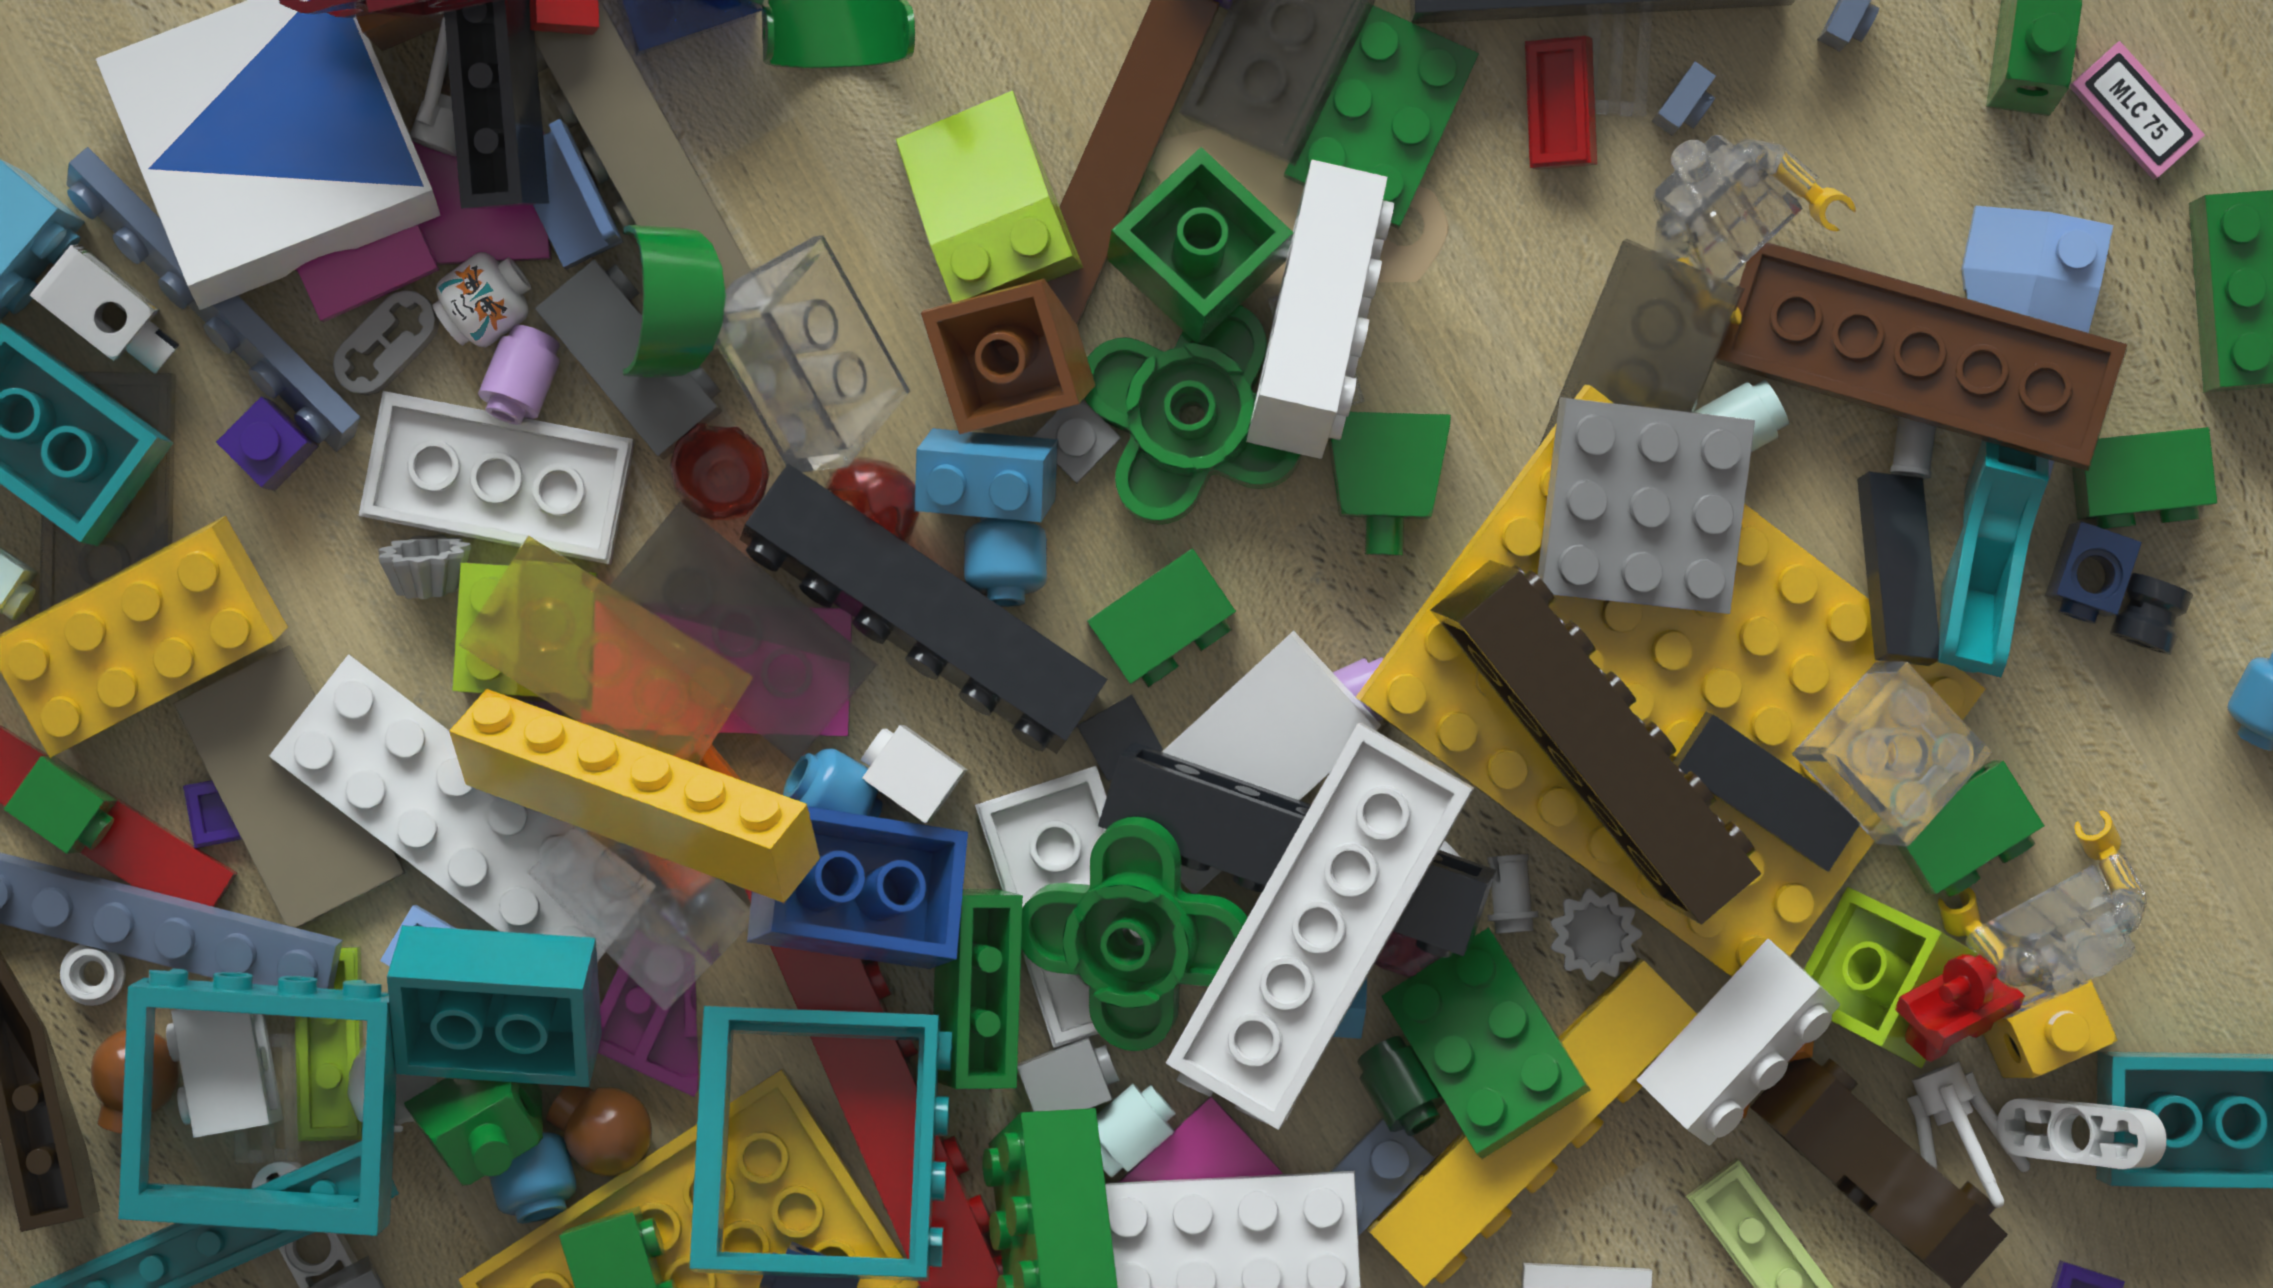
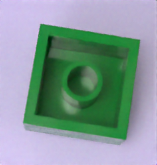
[1106,147,1294,343]

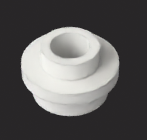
[60,944,126,1006]

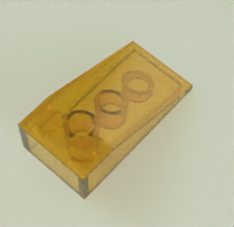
[459,535,753,765]

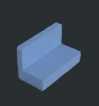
[533,119,623,270]

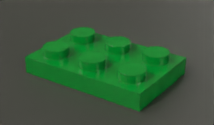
[1283,1,1479,229]
[1381,927,1591,1159]

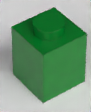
[4,756,117,854]

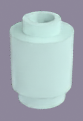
[1693,380,1789,452]
[1097,1083,1176,1177]

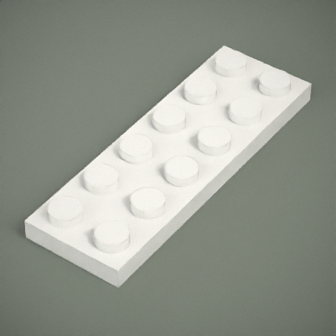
[269,654,655,962]
[1166,722,1474,1130]

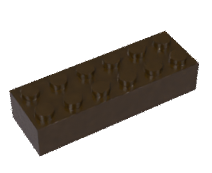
[1430,560,1761,925]

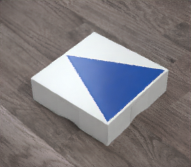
[96,0,441,310]

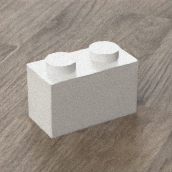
[861,725,968,824]
[166,1009,283,1138]

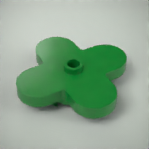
[1085,305,1302,525]
[1021,817,1248,1051]

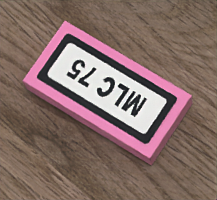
[2069,41,2205,180]

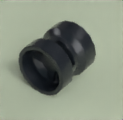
[2110,573,2193,655]

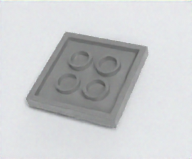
[1538,397,1755,614]

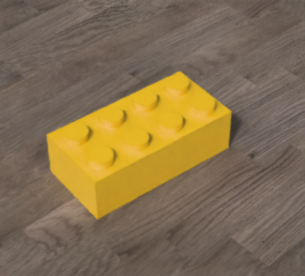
[0,515,288,758]

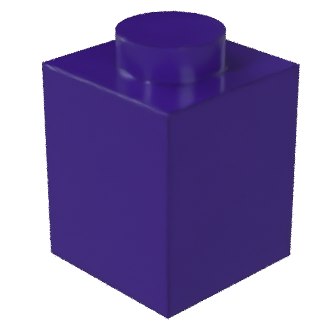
[216,397,319,491]

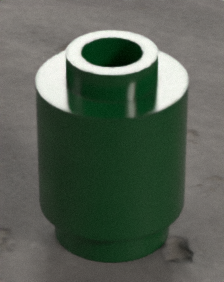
[1357,1036,1445,1136]

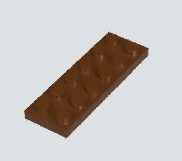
[1715,239,2128,471]

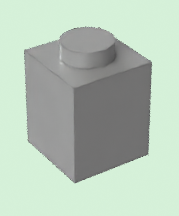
[1017,1037,1120,1111]

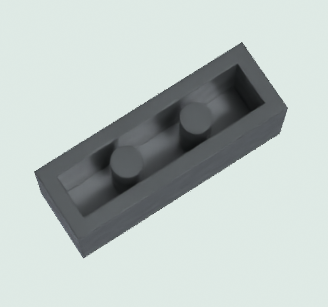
[535,259,722,460]

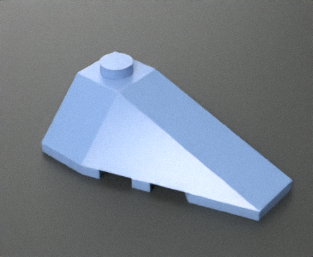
[1961,206,2113,479]

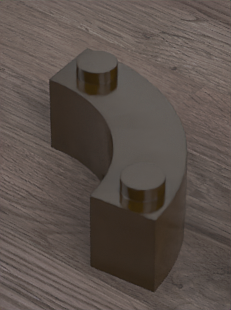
[1750,1058,2008,1288]

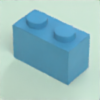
[915,428,1058,522]

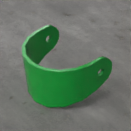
[762,0,915,68]
[623,225,726,378]

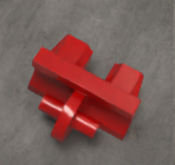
[1895,954,2025,1062]

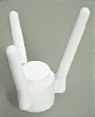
[410,18,456,156]
[1907,1061,2030,1208]

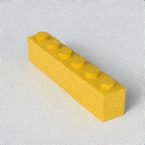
[449,689,820,903]
[1367,957,1697,1287]

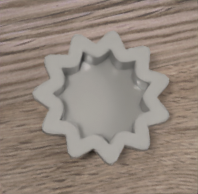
[378,534,471,599]
[1550,888,1642,981]

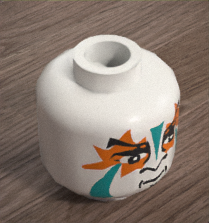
[432,252,531,347]

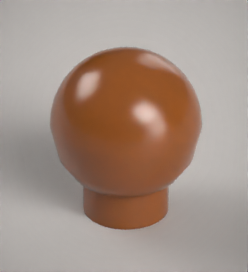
[91,1029,180,1134]
[546,1086,652,1176]

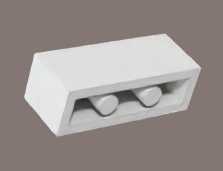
[1637,939,1841,1146]

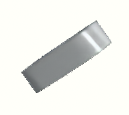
[333,290,439,395]

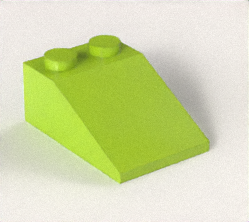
[896,90,1083,302]

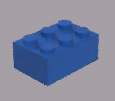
[747,806,968,969]

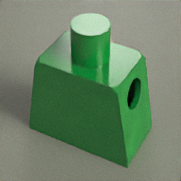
[1986,0,2082,116]
[1328,412,1451,556]
[404,1078,543,1186]

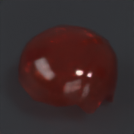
[670,423,770,521]
[825,457,920,544]

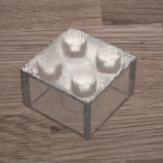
[1792,662,1992,846]

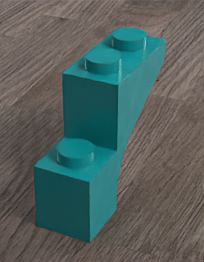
[1938,440,2049,678]

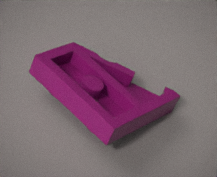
[598,928,699,1097]

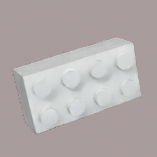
[1246,160,1394,459]
[1105,1171,1361,1288]

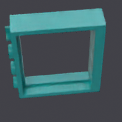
[118,968,397,1236]
[690,1006,952,1281]

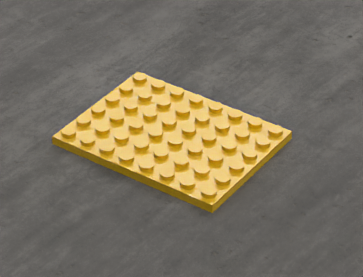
[1355,385,1985,978]

